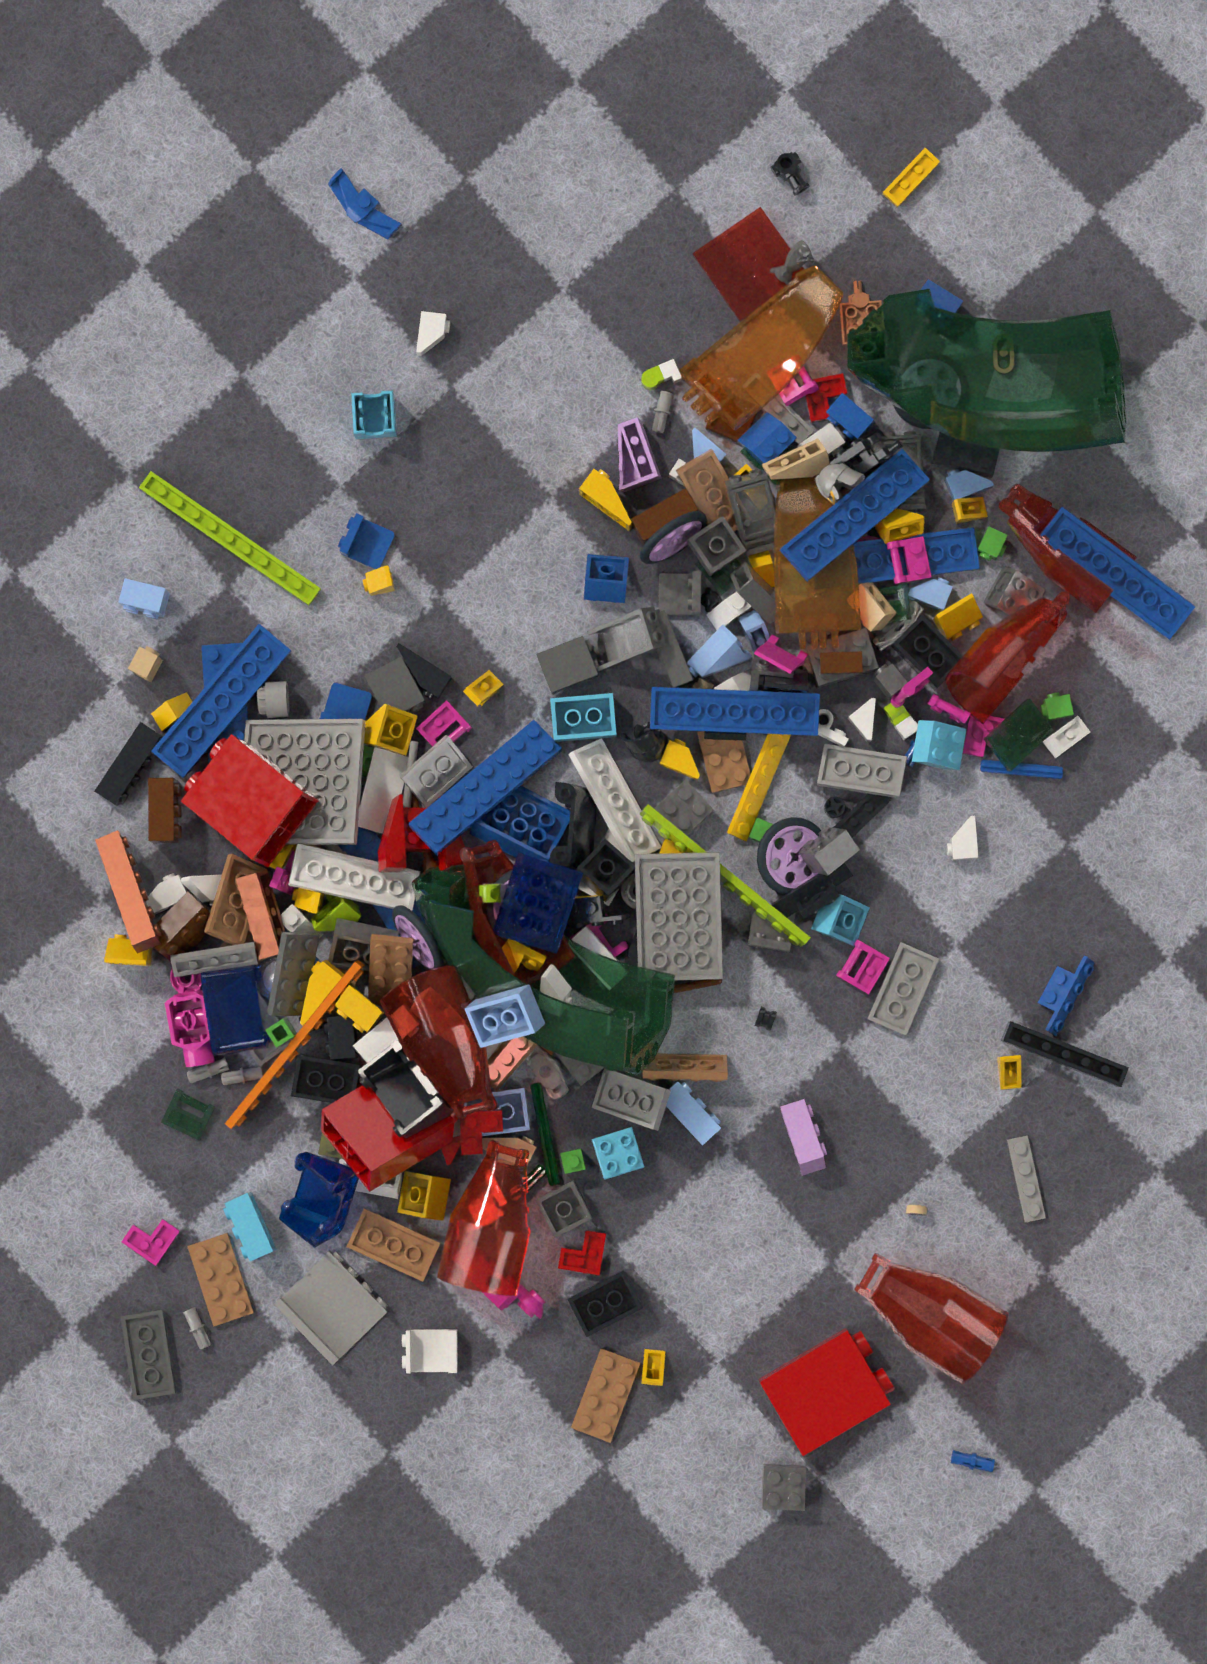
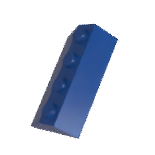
[469,786,570,872]

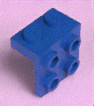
[338,513,395,569]
[319,683,372,720]

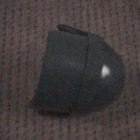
[621,721,665,763]

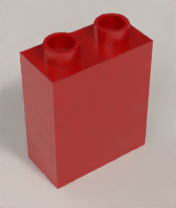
[181,734,319,867]
[321,1085,458,1192]
[758,1328,895,1456]

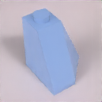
[687,625,752,678]

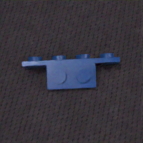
[1038,956,1095,1036]

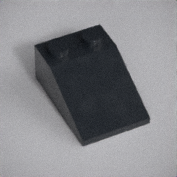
[763,666,808,693]

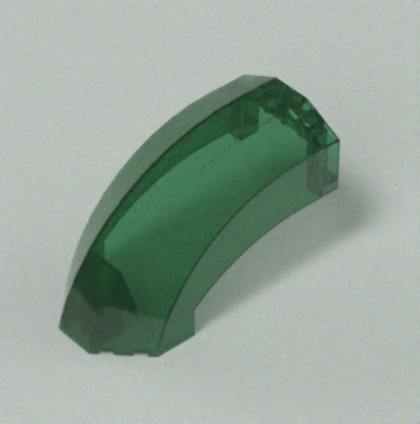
[847,289,1126,452]
[412,862,675,1075]

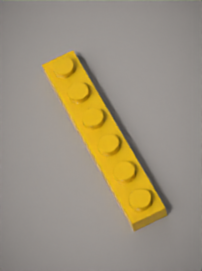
[727,734,791,842]

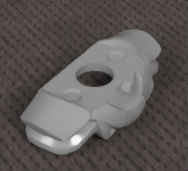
[873,601,924,651]
[524,1045,569,1100]

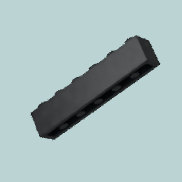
[1001,1021,1129,1087]

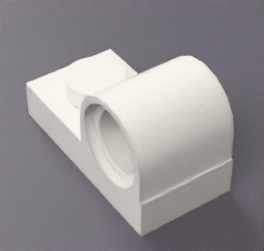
[818,709,848,747]
[1043,716,1090,758]

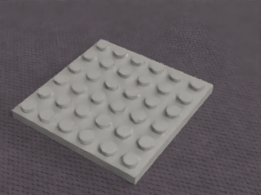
[244,719,366,845]

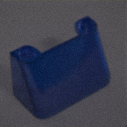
[201,965,271,1056]
[279,1152,359,1248]

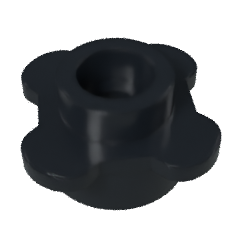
[701,587,719,612]

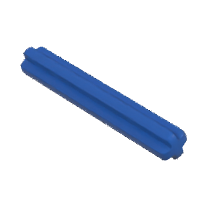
[980,760,1063,779]

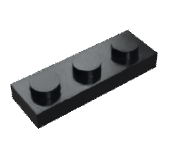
[833,794,891,838]

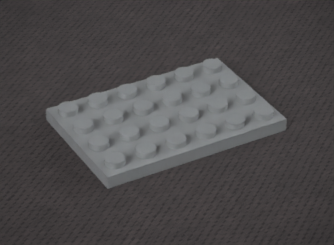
[635,852,723,981]

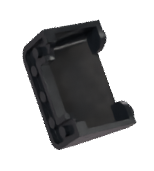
[549,782,597,871]
[358,1040,454,1138]

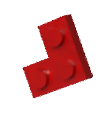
[802,373,847,423]
[460,1110,503,1155]
[558,1230,606,1275]

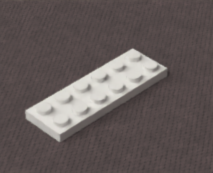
[569,738,661,863]
[288,844,420,911]

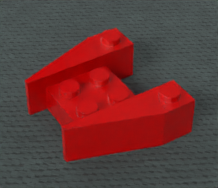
[378,794,466,873]

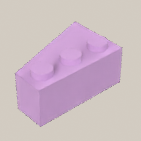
[618,417,662,493]
[780,1099,827,1176]

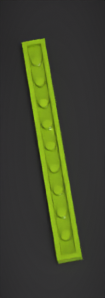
[139,471,321,606]
[639,804,811,947]

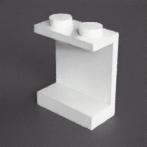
[402,1329,458,1373]

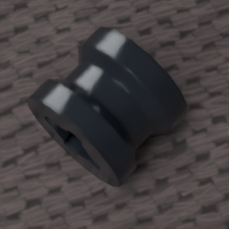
[824,796,845,818]
[754,1006,777,1031]

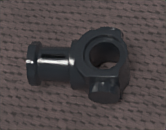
[770,152,810,196]

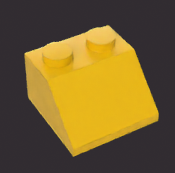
[933,593,983,641]
[364,704,417,756]
[104,934,152,966]
[335,985,385,1033]
[398,1171,451,1221]

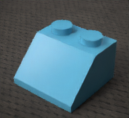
[811,894,870,946]

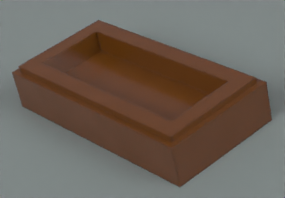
[820,651,863,674]

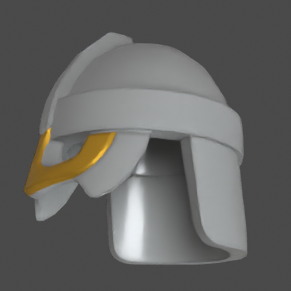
[815,463,865,505]

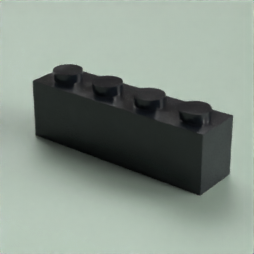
[94,722,163,806]

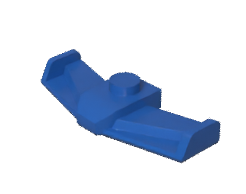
[328,168,402,240]

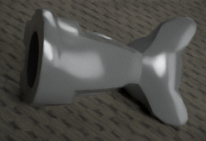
[769,240,814,285]

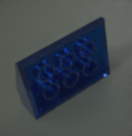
[492,852,583,953]

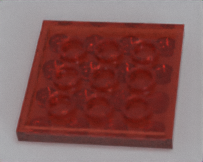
[692,207,808,322]

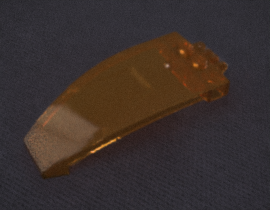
[679,265,843,431]
[774,474,861,650]

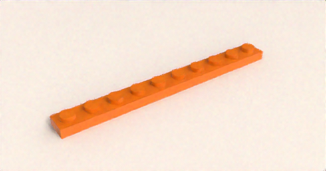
[225,960,365,1129]

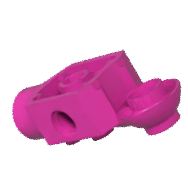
[165,969,219,1067]
[450,1239,546,1319]

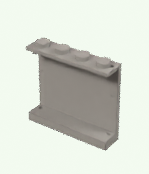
[274,1251,388,1366]

